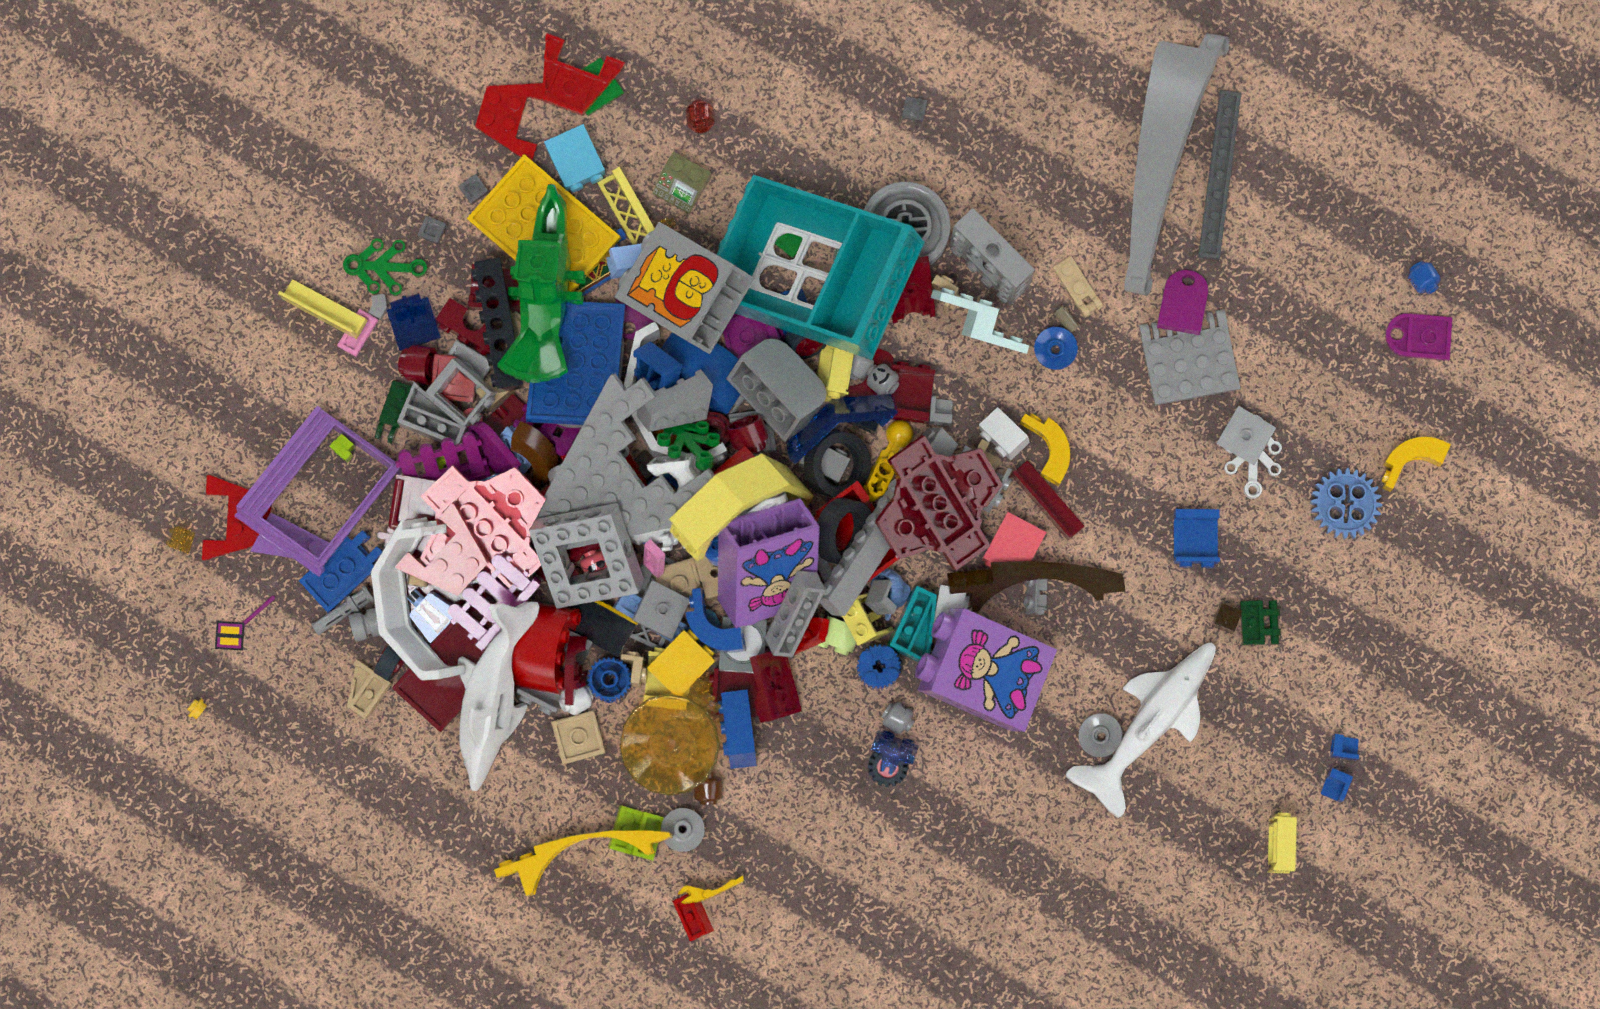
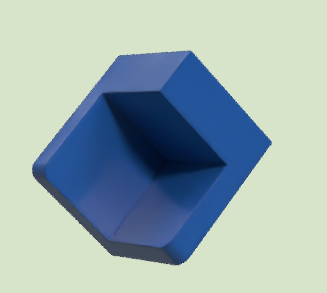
[1330,734,1359,761]
[1321,768,1353,803]

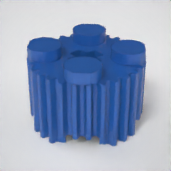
[856,644,901,691]
[587,657,632,704]

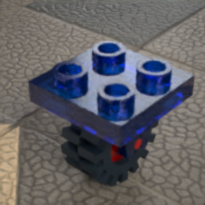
[868,730,919,787]

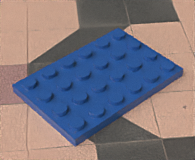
[526,302,626,425]

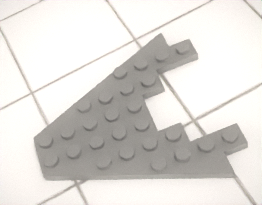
[536,373,715,550]

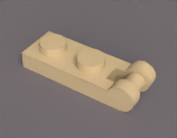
[1053,256,1103,318]

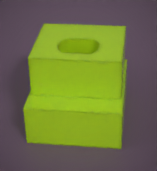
[329,434,355,463]

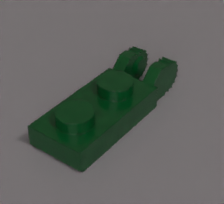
[375,380,412,444]

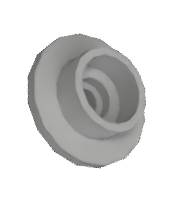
[661,808,705,852]

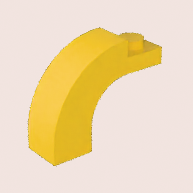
[1020,414,1070,487]
[1381,437,1451,492]

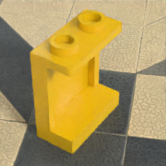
[646,629,715,699]

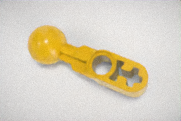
[863,420,914,502]

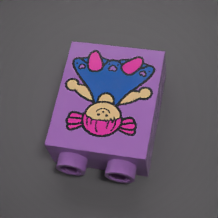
[718,498,819,628]
[915,608,1057,732]

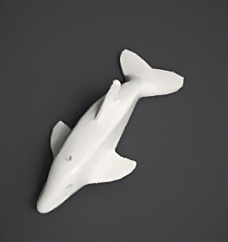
[458,602,539,791]
[1066,643,1216,818]

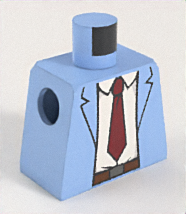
[407,589,452,643]

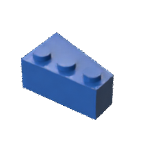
[633,341,683,392]
[718,690,757,769]

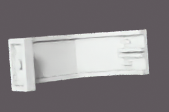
[624,322,727,472]
[371,517,465,681]

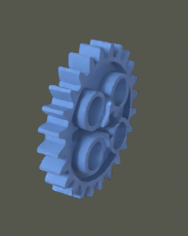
[1310,468,1382,540]

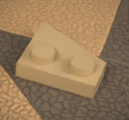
[347,659,392,720]

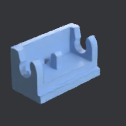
[606,244,642,279]

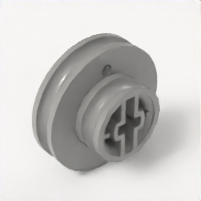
[864,182,950,266]

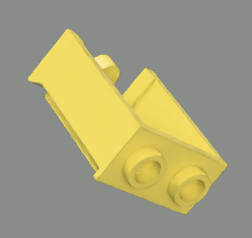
[817,345,854,402]
[842,593,894,646]
[1267,813,1297,874]

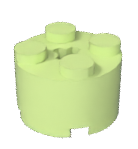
[818,613,856,655]

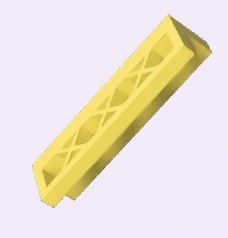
[598,167,655,245]

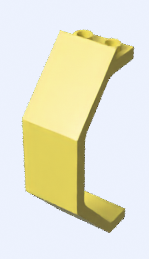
[669,454,814,561]

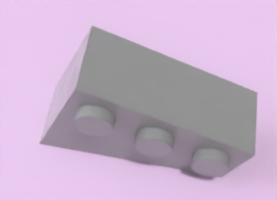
[636,369,713,432]
[397,382,468,445]

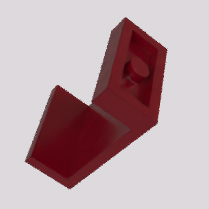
[885,362,935,424]
[707,669,758,717]

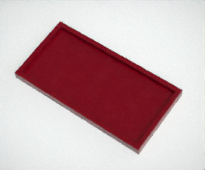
[392,592,502,733]

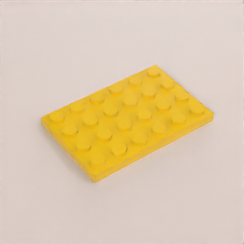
[467,154,621,292]

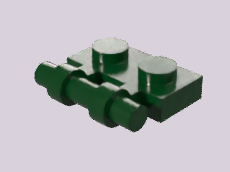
[1240,600,1281,646]

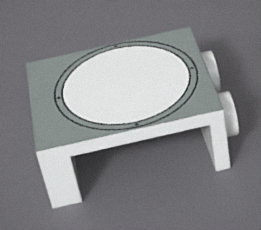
[719,617,767,673]

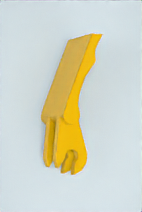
[677,875,744,904]

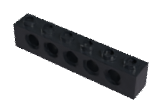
[471,257,524,393]

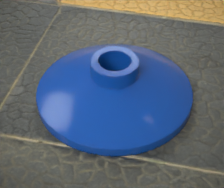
[1034,327,1078,370]

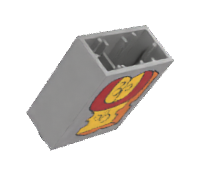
[615,222,755,354]

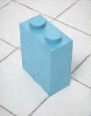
[544,124,606,193]

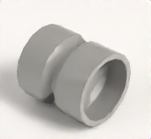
[349,607,381,642]

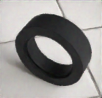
[804,431,871,497]
[817,498,872,565]

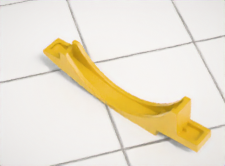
[494,831,673,896]

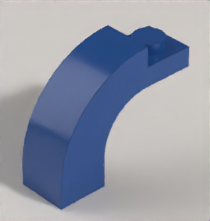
[686,588,746,653]

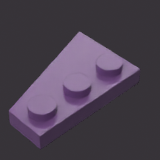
[250,513,329,558]

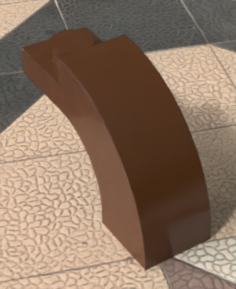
[510,421,558,490]

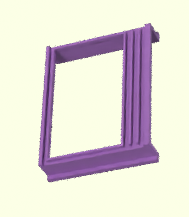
[234,406,402,577]

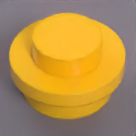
[187,698,207,719]

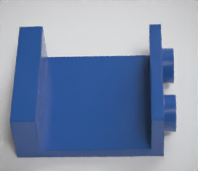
[1174,509,1220,568]

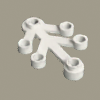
[1224,415,1282,499]

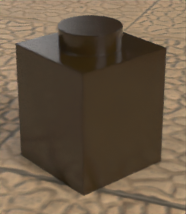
[1212,603,1242,634]

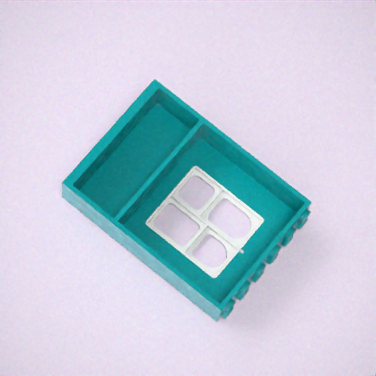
[716,175,925,360]

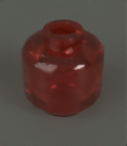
[685,100,715,134]

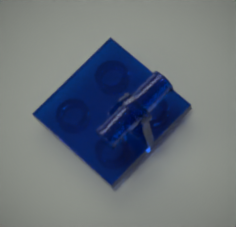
[386,293,441,351]

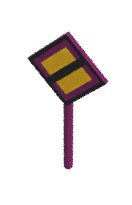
[215,596,275,651]

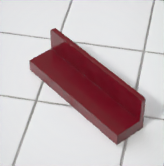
[1011,460,1085,541]

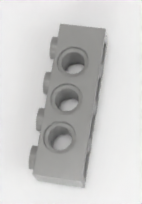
[765,571,826,657]

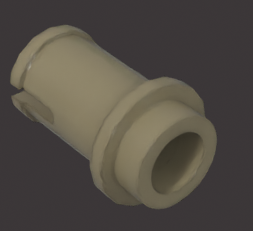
[1054,306,1080,333]

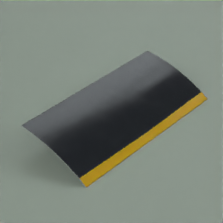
[568,601,638,657]

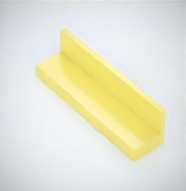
[278,279,367,339]

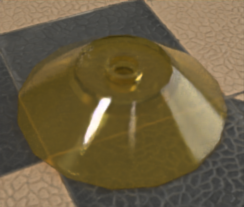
[620,694,720,796]

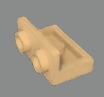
[932,275,960,313]
[621,651,647,688]

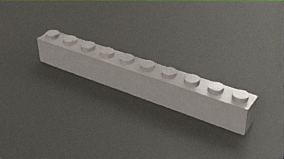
[819,428,958,616]

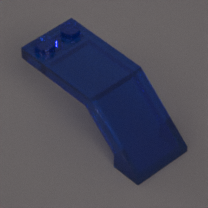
[786,394,898,464]

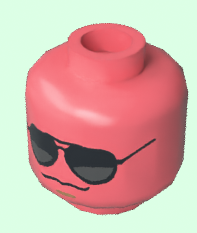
[580,550,607,573]

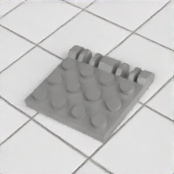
[1138,309,1241,405]

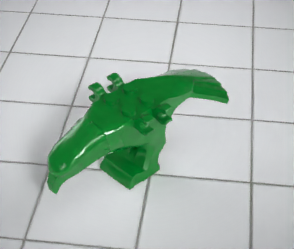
[497,184,586,383]

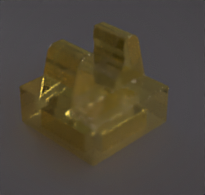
[166,526,195,554]

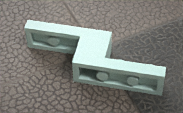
[931,288,1029,354]

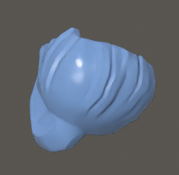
[871,568,910,621]

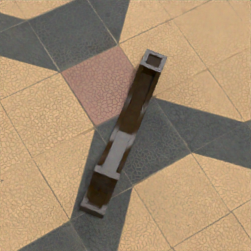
[947,561,1126,612]

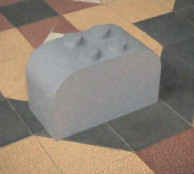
[726,339,826,442]

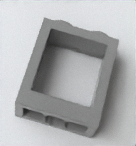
[425,358,497,426]

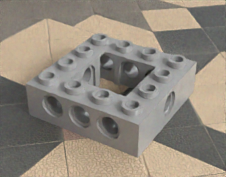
[950,208,1035,305]
[529,503,645,608]

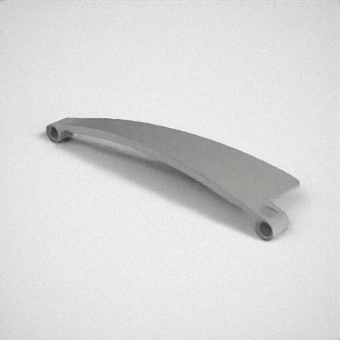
[1124,33,1230,296]

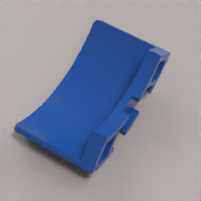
[661,332,741,414]

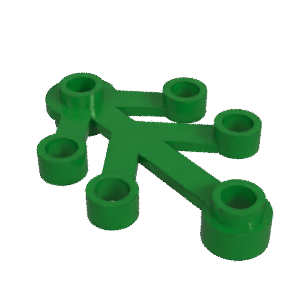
[343,238,428,296]
[657,421,720,470]

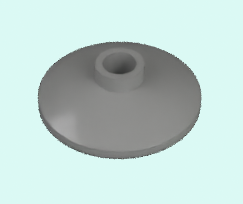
[1078,713,1123,757]

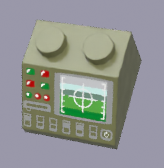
[652,151,711,215]

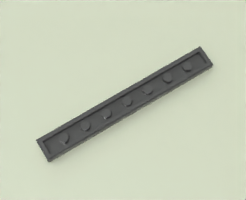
[1198,90,1241,260]

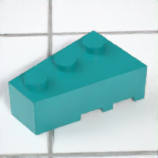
[886,586,937,663]

